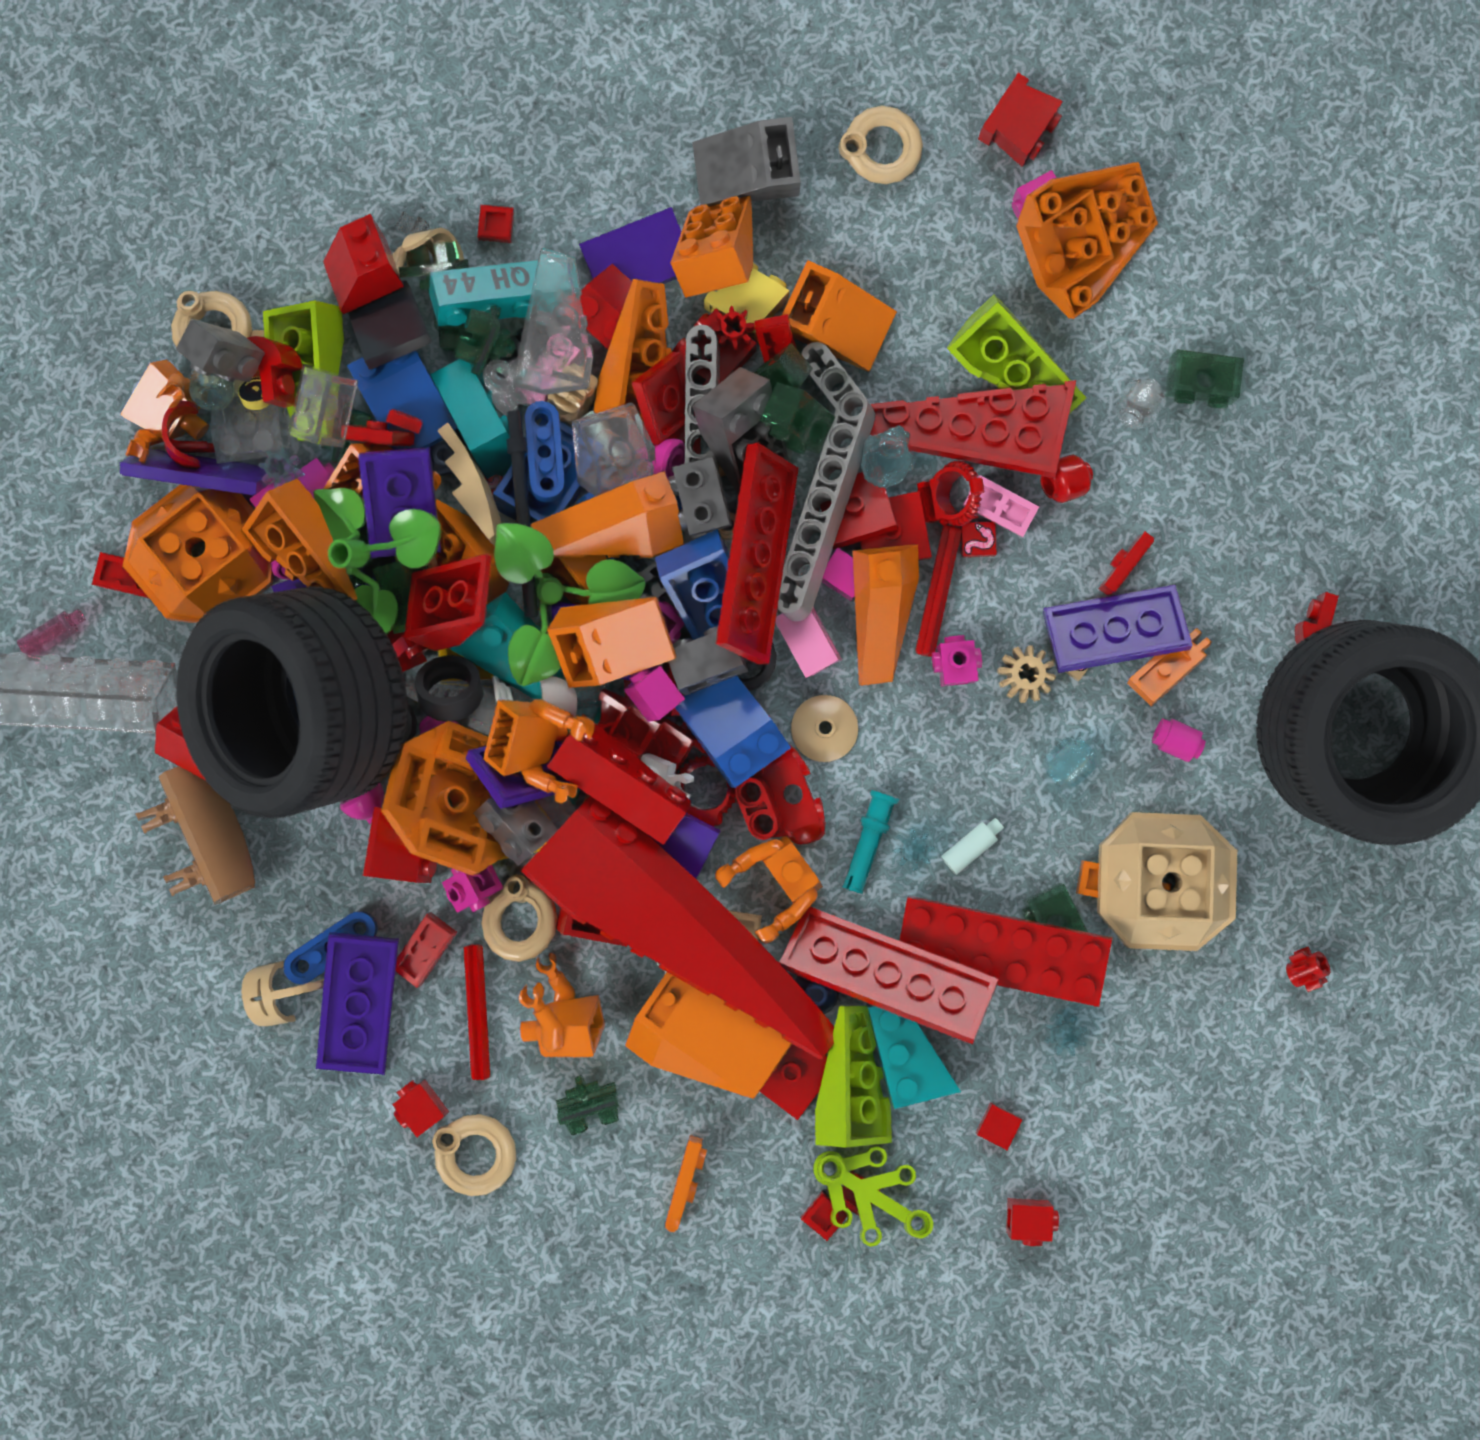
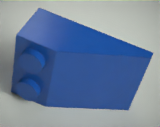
[347,350,459,450]
[493,419,604,524]
[655,529,730,640]
[675,676,791,788]

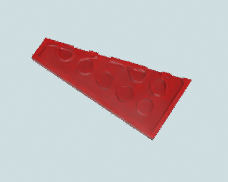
[862,380,1076,478]

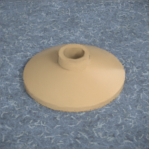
[791,695,858,762]

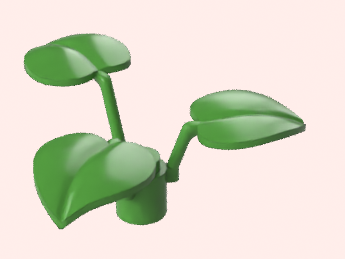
[313,488,441,634]
[494,523,645,686]

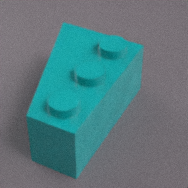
[430,356,512,479]
[449,592,566,700]
[866,1003,961,1109]

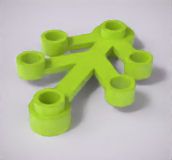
[813,1146,934,1247]

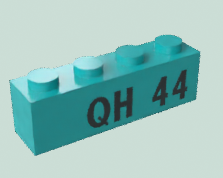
[429,257,573,326]

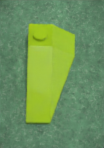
[947,294,1087,413]
[263,300,344,442]
[815,1005,892,1148]

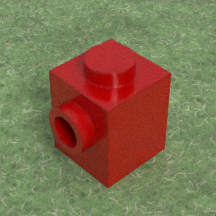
[392,1079,449,1137]
[1006,1198,1059,1246]

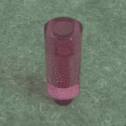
[17,609,86,660]

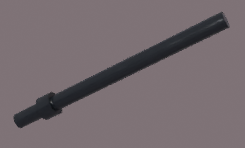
[506,410,538,618]

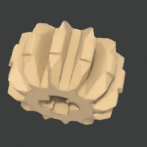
[547,364,598,425]
[997,645,1056,703]

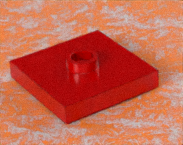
[632,352,695,445]
[820,467,898,550]
[860,491,932,561]
[760,1044,828,1120]

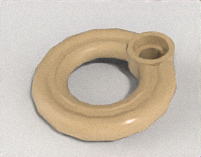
[839,106,923,185]
[171,291,252,354]
[481,874,558,962]
[433,1114,517,1196]

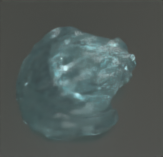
[861,425,917,488]

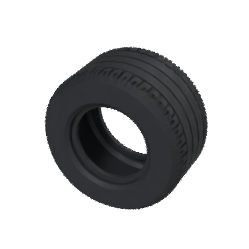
[177,587,407,818]
[1256,620,1480,845]

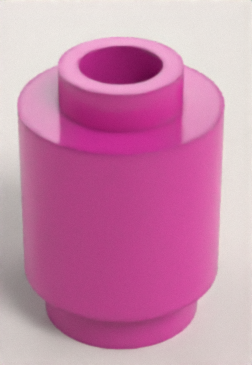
[1151,718,1206,762]

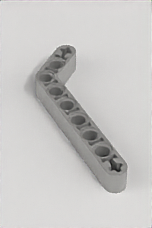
[638,324,720,600]
[777,342,875,621]

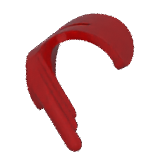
[162,401,223,468]

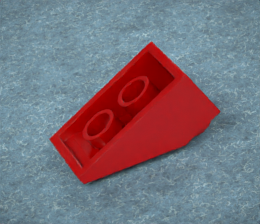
[404,554,492,651]

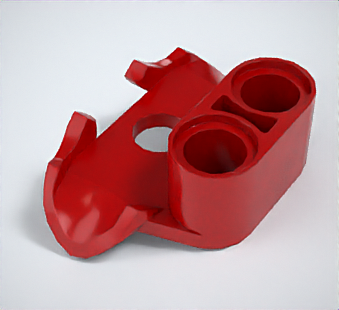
[735,744,826,844]

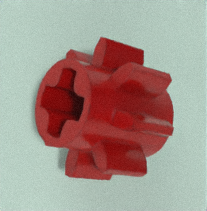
[712,306,755,352]
[1286,946,1330,992]

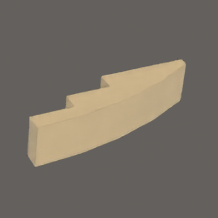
[437,422,501,546]

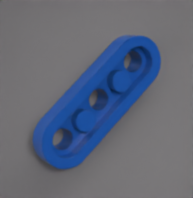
[525,401,565,502]
[284,911,378,984]

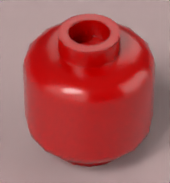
[1040,454,1093,503]

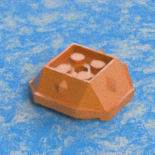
[123,484,274,623]
[381,721,506,876]

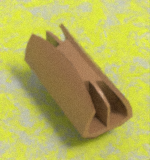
[135,766,255,905]

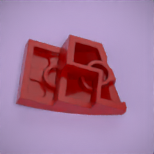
[598,689,697,774]

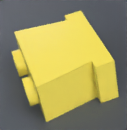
[704,262,790,342]

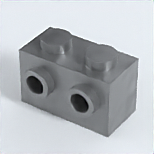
[176,319,265,382]
[669,457,732,536]
[668,626,748,696]
[473,797,558,866]

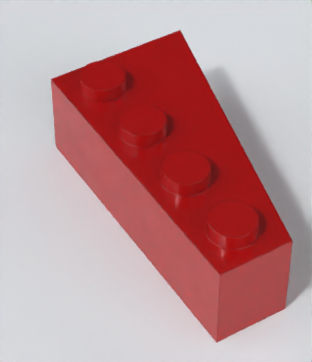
[547,714,691,845]

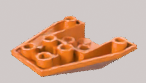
[1016,162,1158,319]
[625,972,792,1099]

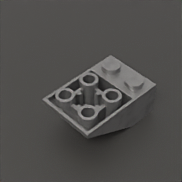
[692,117,801,206]
[693,367,789,495]

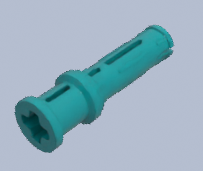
[842,790,900,894]

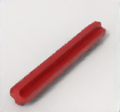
[915,526,962,657]
[464,944,491,1080]

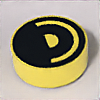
[238,377,270,410]

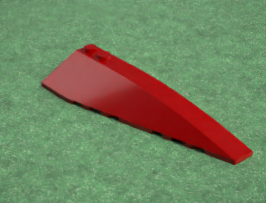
[521,796,835,1060]

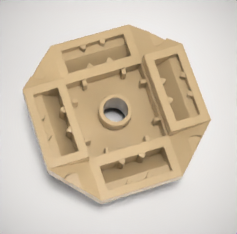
[1097,812,1237,951]

